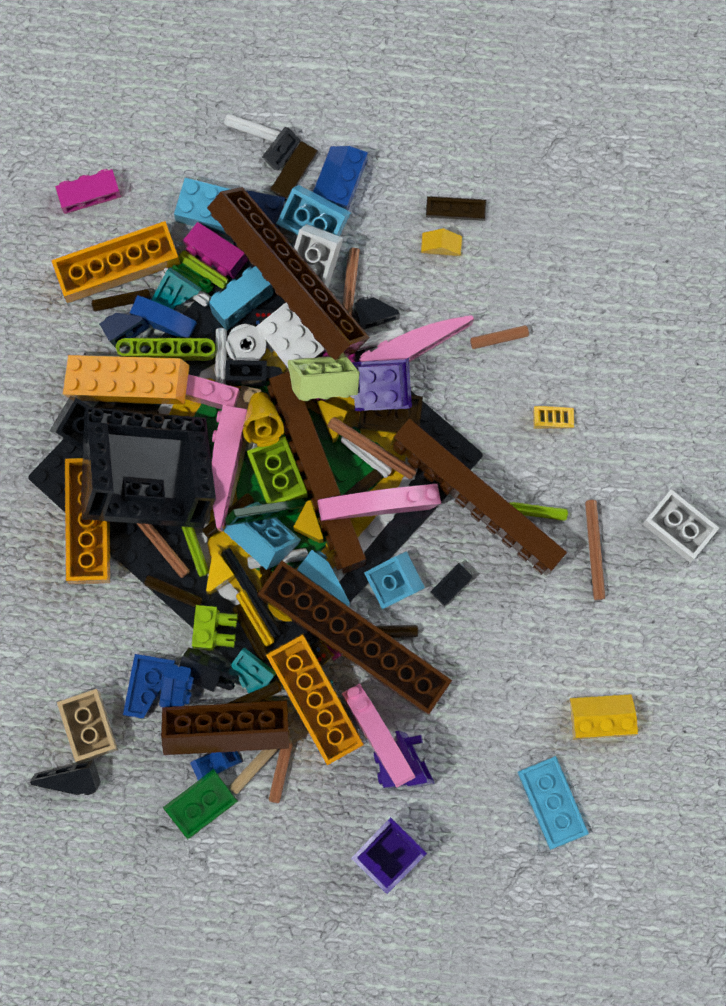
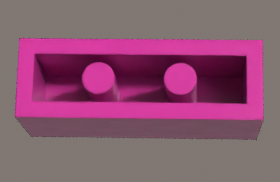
[55,169,121,214]
[183,222,248,279]

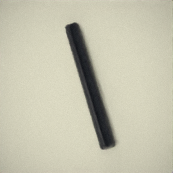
[221,548,283,638]

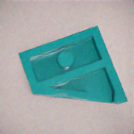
[151,268,202,309]
[231,648,276,693]

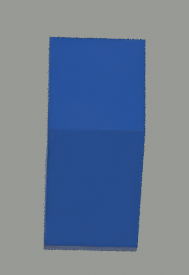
[190,751,242,780]

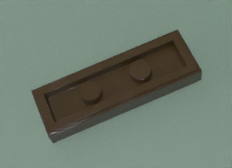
[270,141,318,201]
[426,196,486,221]

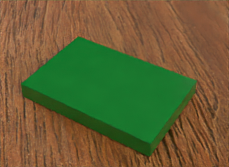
[163,769,238,840]

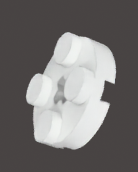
[226,324,267,361]

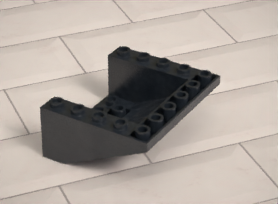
[81,407,216,528]

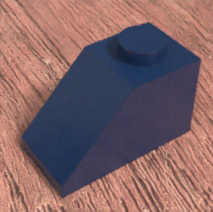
[99,313,150,348]

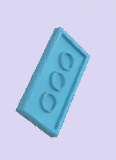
[517,756,589,850]

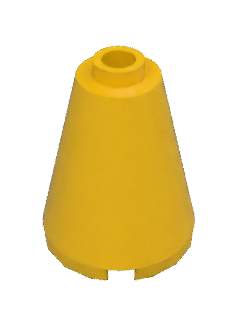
[243,392,284,447]

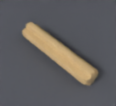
[229,749,277,794]

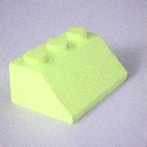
[288,357,360,401]

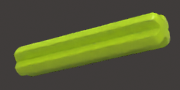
[179,250,229,289]
[509,502,568,521]
[182,527,209,577]

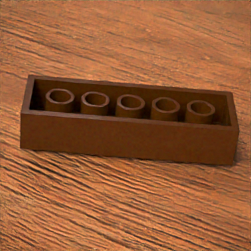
[161,701,289,755]

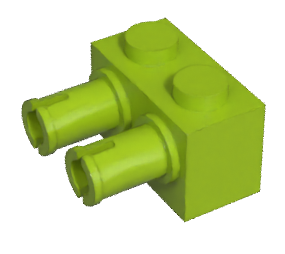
[192,605,238,651]

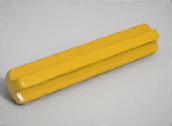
[236,590,275,647]

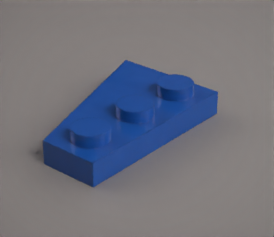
[123,654,176,719]

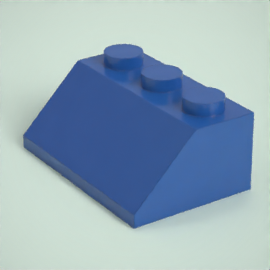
[313,146,368,211]

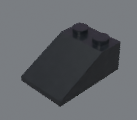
[50,396,93,450]

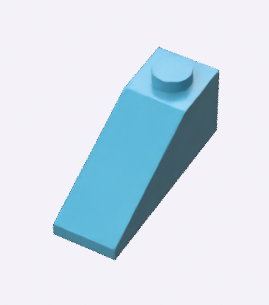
[297,550,350,607]

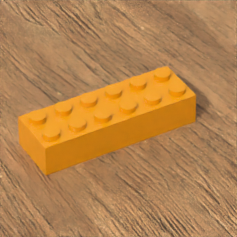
[51,221,180,303]
[63,355,189,405]
[65,458,110,585]
[266,634,364,765]

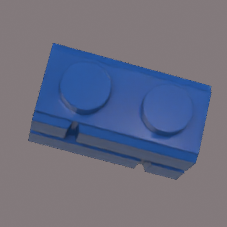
[159,663,194,707]

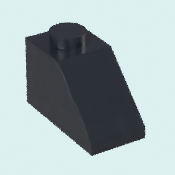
[354,297,400,330]

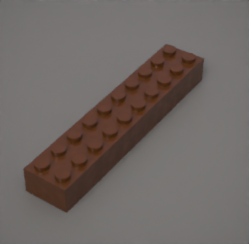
[207,187,370,361]
[267,371,366,574]
[391,418,567,575]
[257,560,452,715]

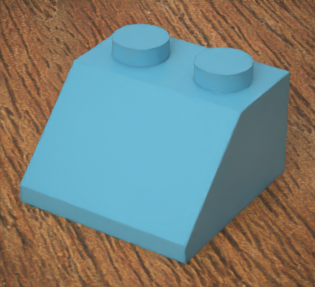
[364,551,425,609]

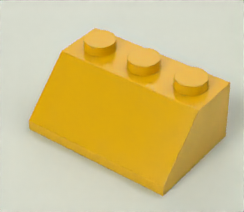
[570,694,638,740]

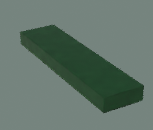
[225,499,305,526]

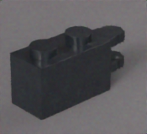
[225,360,283,387]
[179,647,238,692]

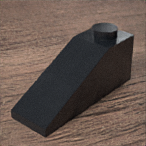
[30,760,101,795]

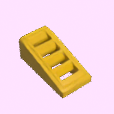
[533,406,574,429]

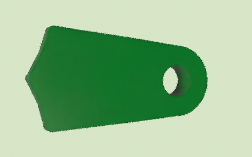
[172,263,213,292]

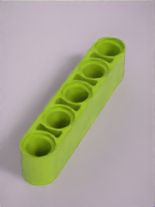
[116,338,216,361]

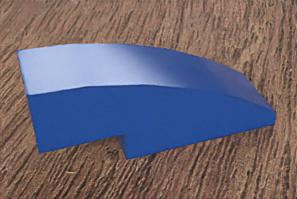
[130,295,197,338]

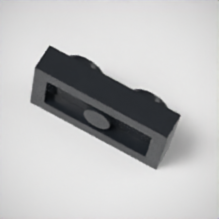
[262,127,301,171]
[430,563,473,607]

